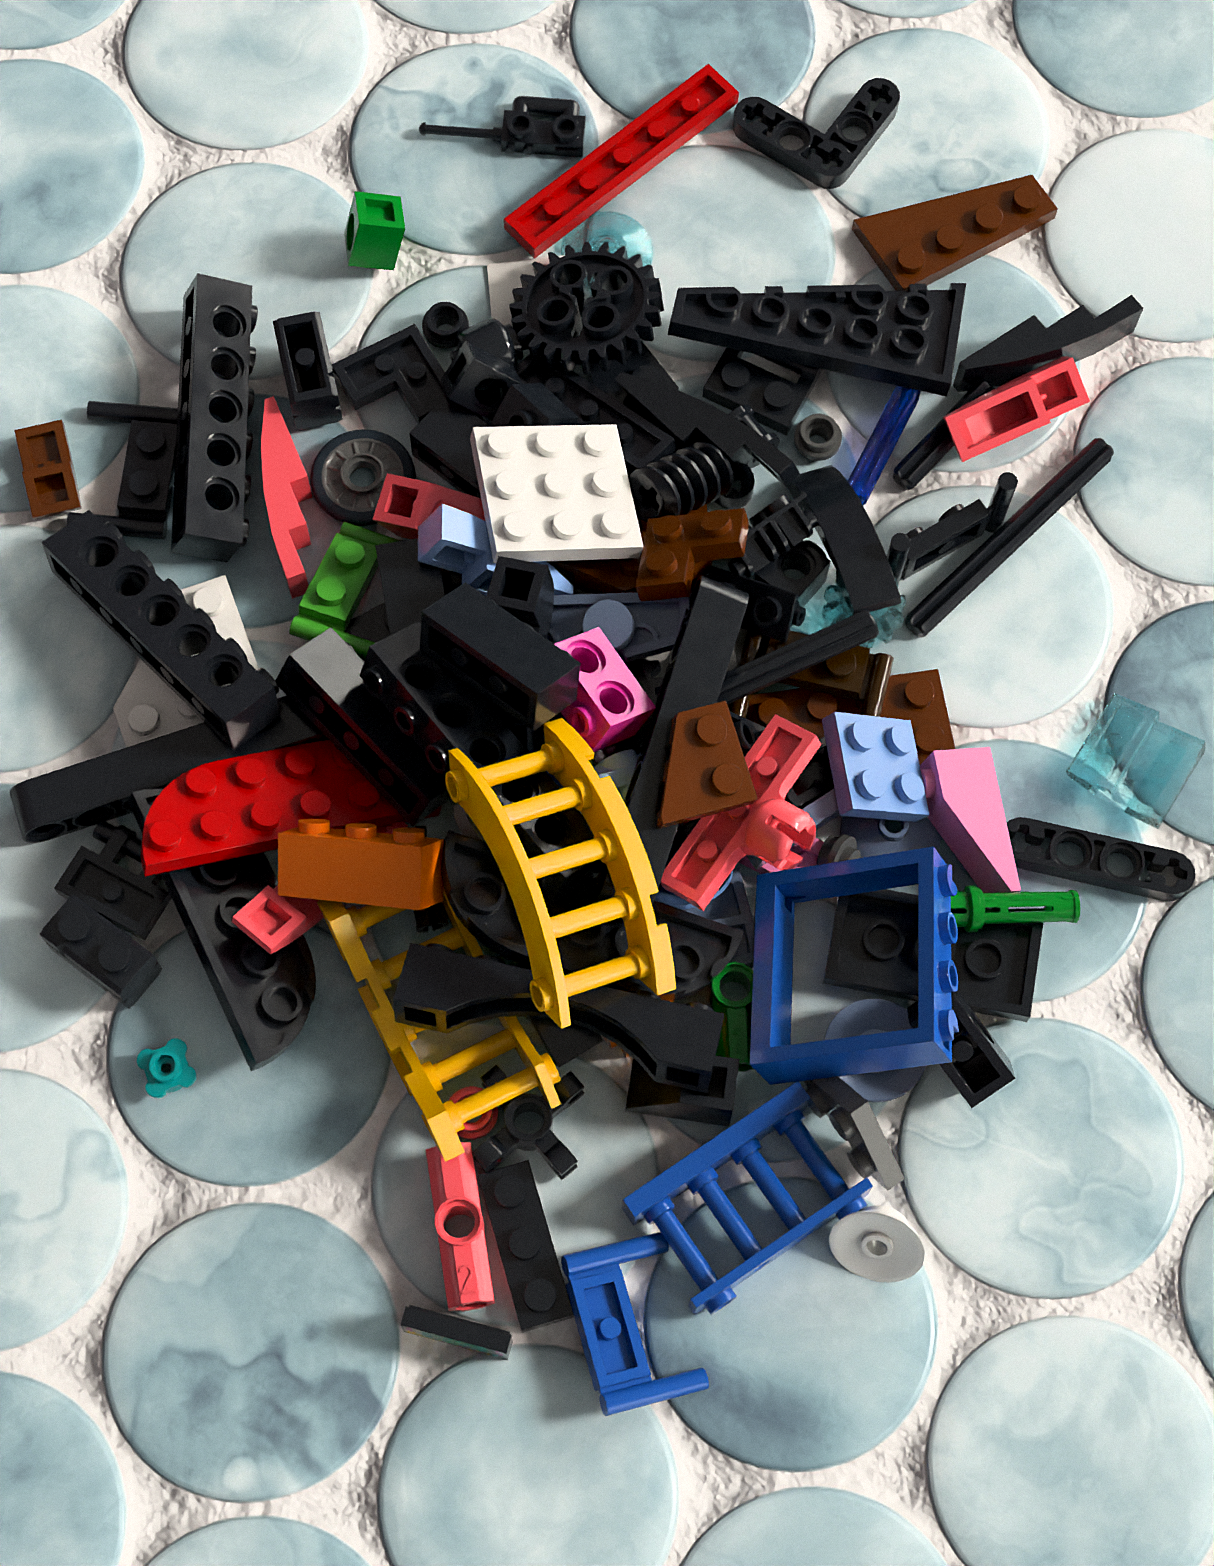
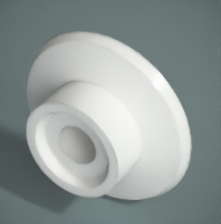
[829,1205,925,1283]

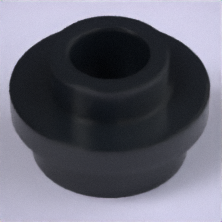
[422,302,469,348]

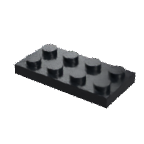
[823,889,1043,1022]

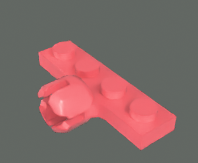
[660,714,822,911]

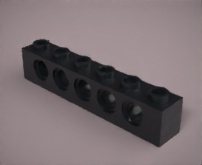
[171,273,258,562]
[42,510,281,750]
[359,622,604,905]

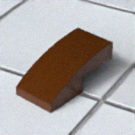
[14,419,82,520]

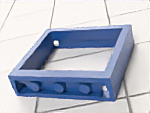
[750,846,959,1085]

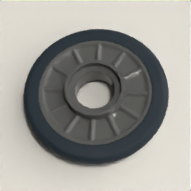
[310,429,416,526]

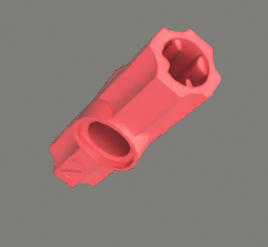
[426,1142,495,1312]

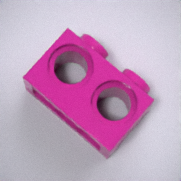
[554,627,656,752]

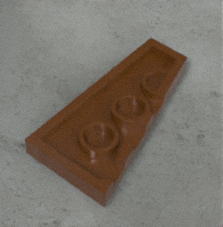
[852,175,1058,291]

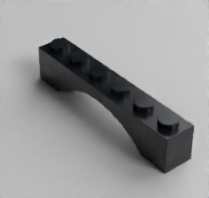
[393,943,724,1093]

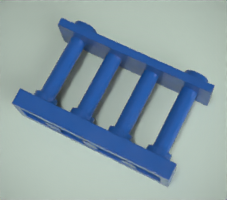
[622,1081,873,1315]

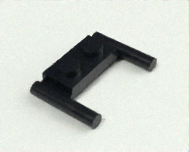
[67,401,178,540]
[887,472,1018,587]

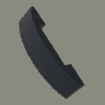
[788,465,901,615]

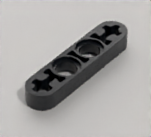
[1007,817,1195,901]

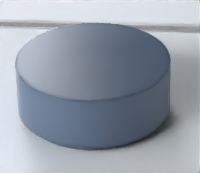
[582,599,635,652]

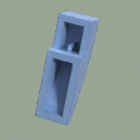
[418,504,573,596]

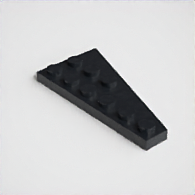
[667,283,966,397]

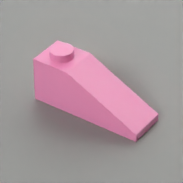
[920,747,1021,893]

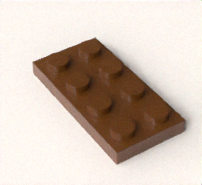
[746,669,955,765]

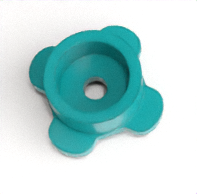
[137,1038,197,1098]

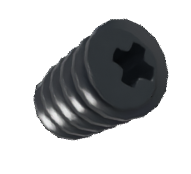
[628,441,734,522]

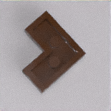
[635,508,749,602]

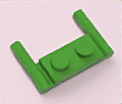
[289,522,402,660]

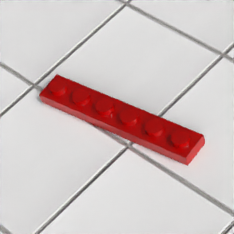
[504,64,739,259]

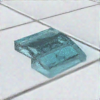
[1066,693,1206,829]

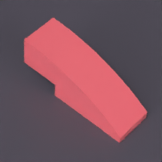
[943,356,1090,462]

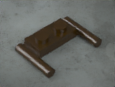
[728,631,894,718]

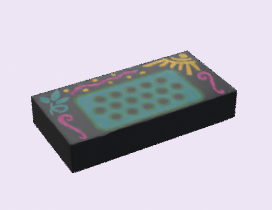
[401,1305,513,1360]

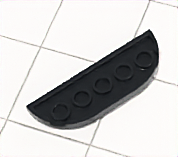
[128,788,316,1071]
[441,830,744,1001]

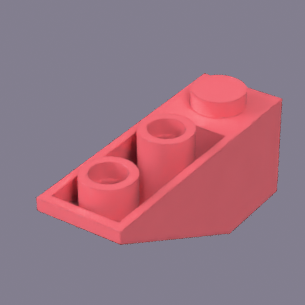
[372,473,485,539]

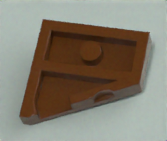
[656,701,758,829]

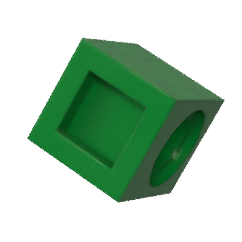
[344,191,405,270]

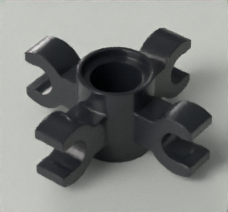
[473,1064,584,1181]

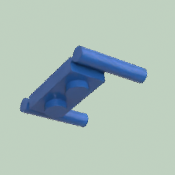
[561,1232,709,1416]

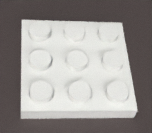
[470,425,644,563]

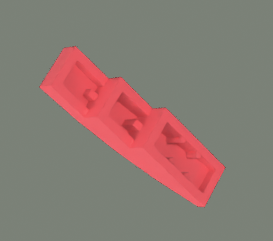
[261,396,313,599]

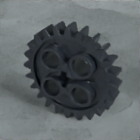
[509,241,664,375]

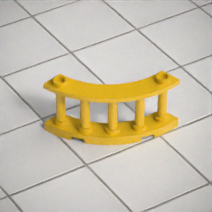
[445,718,676,1029]
[317,886,561,1162]

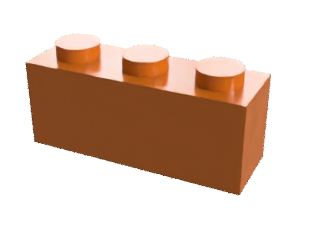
[278,819,444,911]

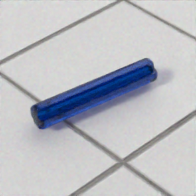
[848,386,921,505]

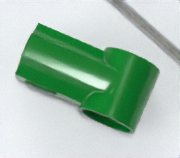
[709,962,754,1072]

